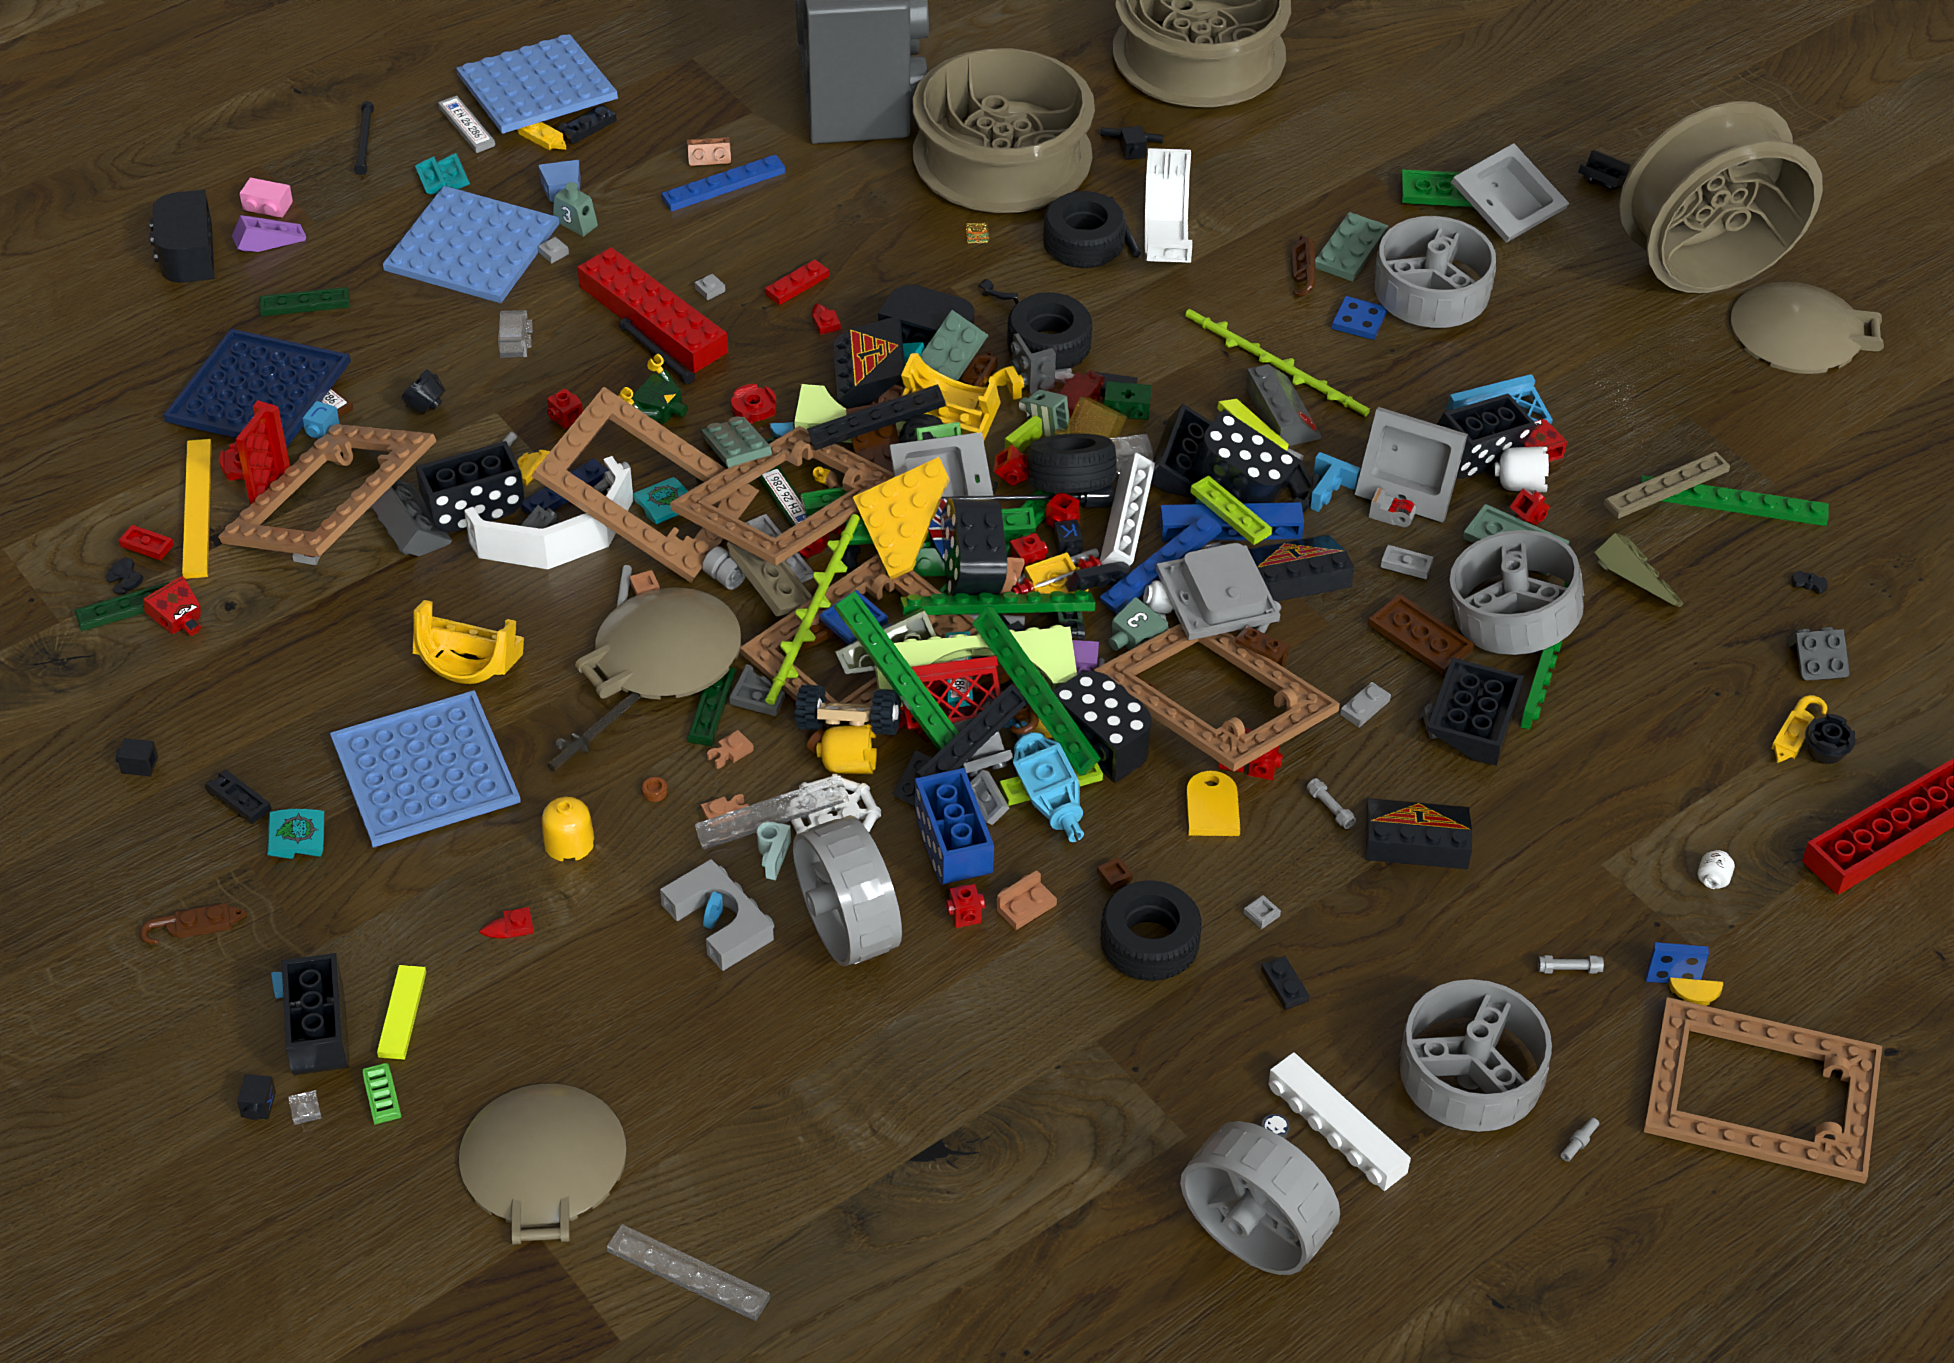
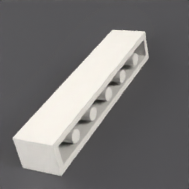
[1100,452,1155,566]
[1268,1053,1411,1191]

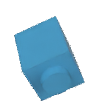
[303,401,340,439]

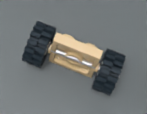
[795,685,901,735]

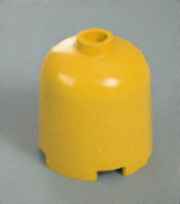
[817,724,877,774]
[541,796,594,861]

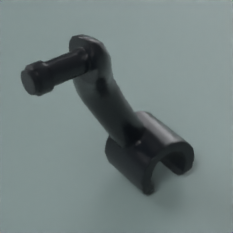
[978,279,1019,305]
[1293,474,1321,513]

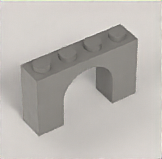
[660,859,774,971]

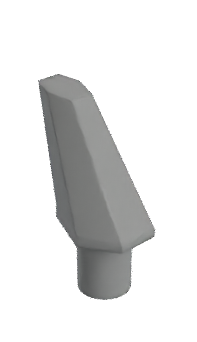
[1055,368,1079,385]

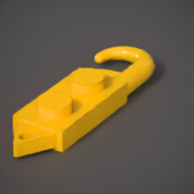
[517,122,566,150]
[1771,695,1827,763]

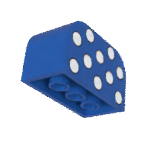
[915,768,994,885]

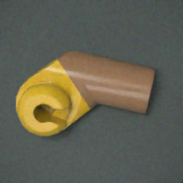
[812,467,840,489]

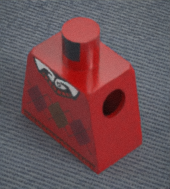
[1523,419,1567,462]
[144,576,201,636]

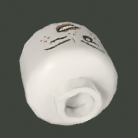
[1697,850,1735,889]

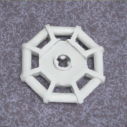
[785,774,881,835]

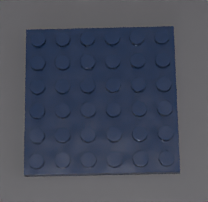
[164,329,351,447]

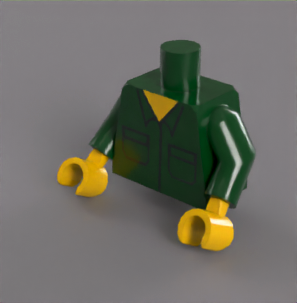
[618,354,688,424]

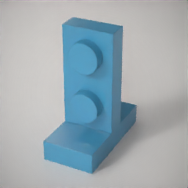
[1310,452,1361,512]

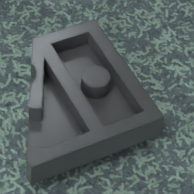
[730,664,785,716]

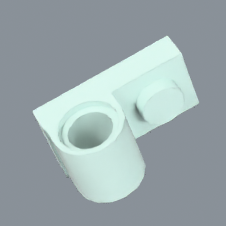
[757,822,791,880]

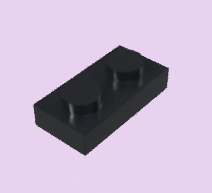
[1261,956,1310,1010]

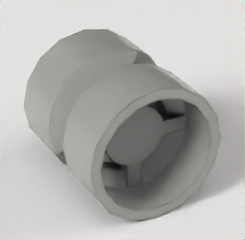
[702,546,746,590]

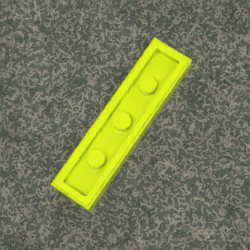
[1217,399,1289,451]
[377,965,426,1060]

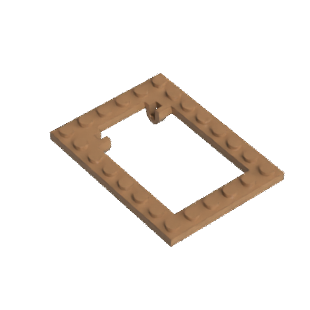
[532,387,759,583]
[218,424,436,557]
[671,426,894,566]
[740,553,978,729]
[1094,623,1340,772]
[1644,997,1882,1184]

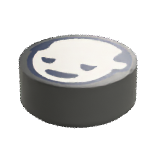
[1262,1114,1289,1139]

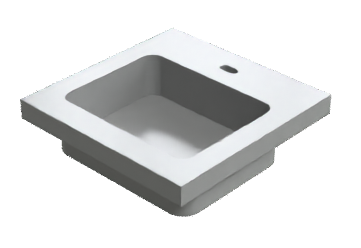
[1451,143,1569,243]
[1355,407,1468,522]
[889,432,993,497]
[1156,543,1280,641]

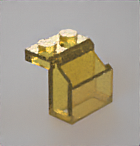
[1054,397,1127,443]

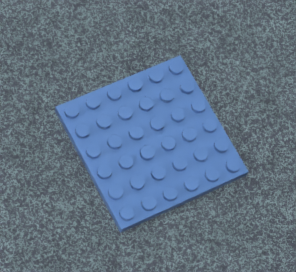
[456,34,618,134]
[383,186,560,303]
[330,690,521,847]

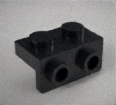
[1578,150,1631,189]

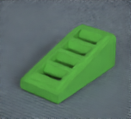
[362,1063,402,1125]

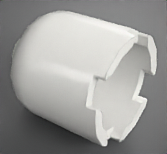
[1495,447,1549,492]

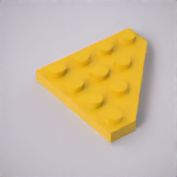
[853,457,950,580]

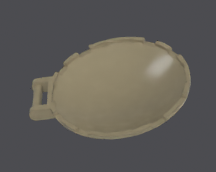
[1730,282,1884,374]
[575,587,741,699]
[459,1084,627,1245]

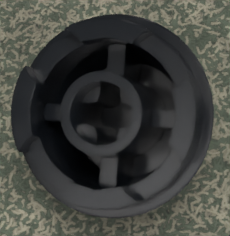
[401,369,446,415]
[1805,714,1856,764]

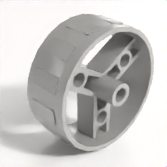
[1374,216,1496,328]
[1450,530,1584,655]
[793,815,902,967]
[1399,979,1552,1132]
[1180,1121,1340,1275]

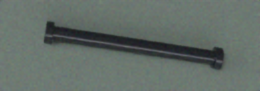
[354,101,374,175]
[619,317,695,384]

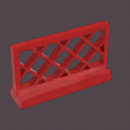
[236,400,290,505]
[902,656,1001,730]

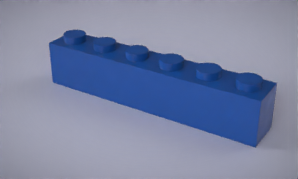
[1160,502,1304,542]

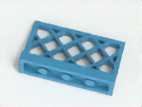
[1446,374,1553,424]

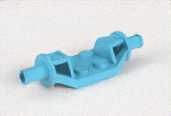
[1013,721,1084,842]

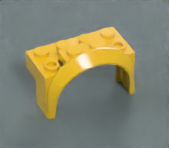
[901,353,1001,442]
[413,600,524,684]

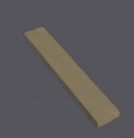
[1604,452,1730,519]

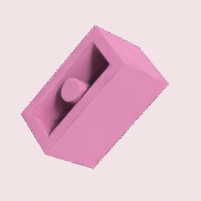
[240,178,293,218]

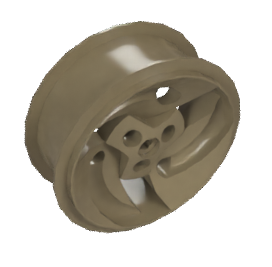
[1113,0,1291,107]
[913,48,1095,213]
[1619,101,1823,293]

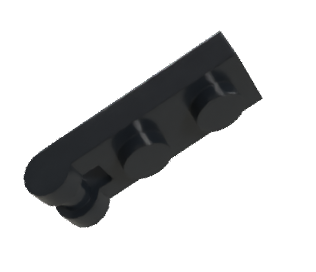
[558,105,617,144]
[1064,562,1130,592]
[1055,611,1085,640]
[205,770,272,824]

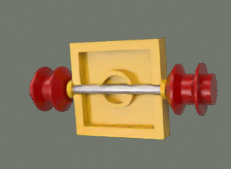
[1011,552,1101,594]

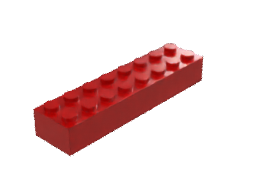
[577,247,728,373]
[1802,758,1954,895]

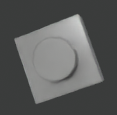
[538,237,569,263]
[694,274,725,300]

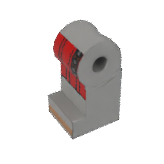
[1369,488,1417,527]

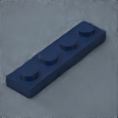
[521,459,608,515]

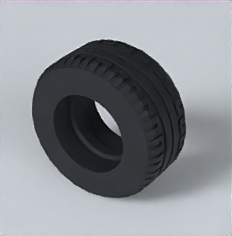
[1043,191,1126,268]
[1007,292,1092,370]
[1027,433,1117,493]
[1100,880,1202,981]

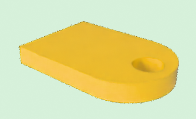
[1186,771,1240,836]

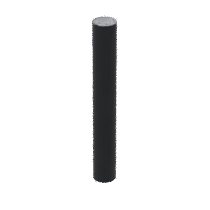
[1101,127,1164,143]

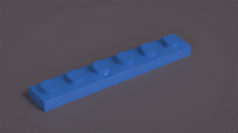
[661,155,785,212]
[1100,514,1222,615]

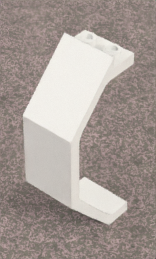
[1144,148,1192,263]
[464,456,634,569]

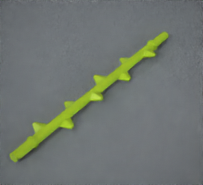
[1185,309,1370,417]
[765,514,860,705]

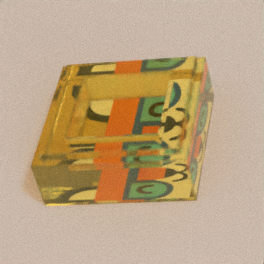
[966,223,989,244]

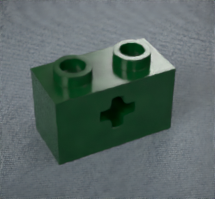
[1104,381,1152,420]

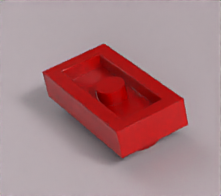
[119,525,174,561]

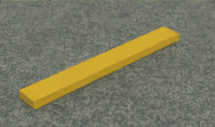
[182,439,212,579]

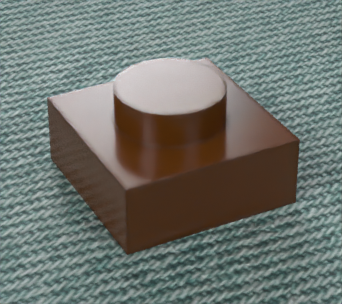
[1097,857,1133,891]

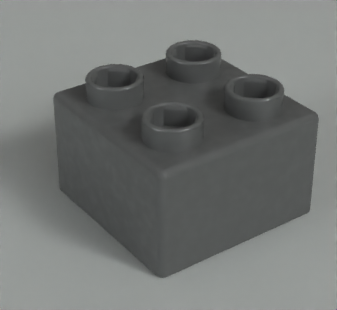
[796,0,929,144]

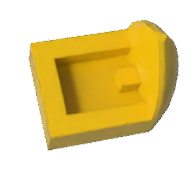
[988,366,1024,400]

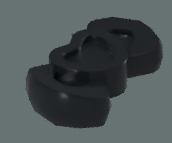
[841,545,861,573]
[1791,570,1828,594]

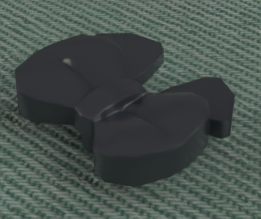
[106,557,143,595]

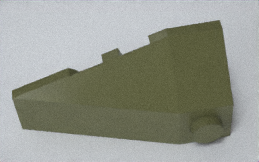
[1594,533,1684,607]
[835,608,937,674]

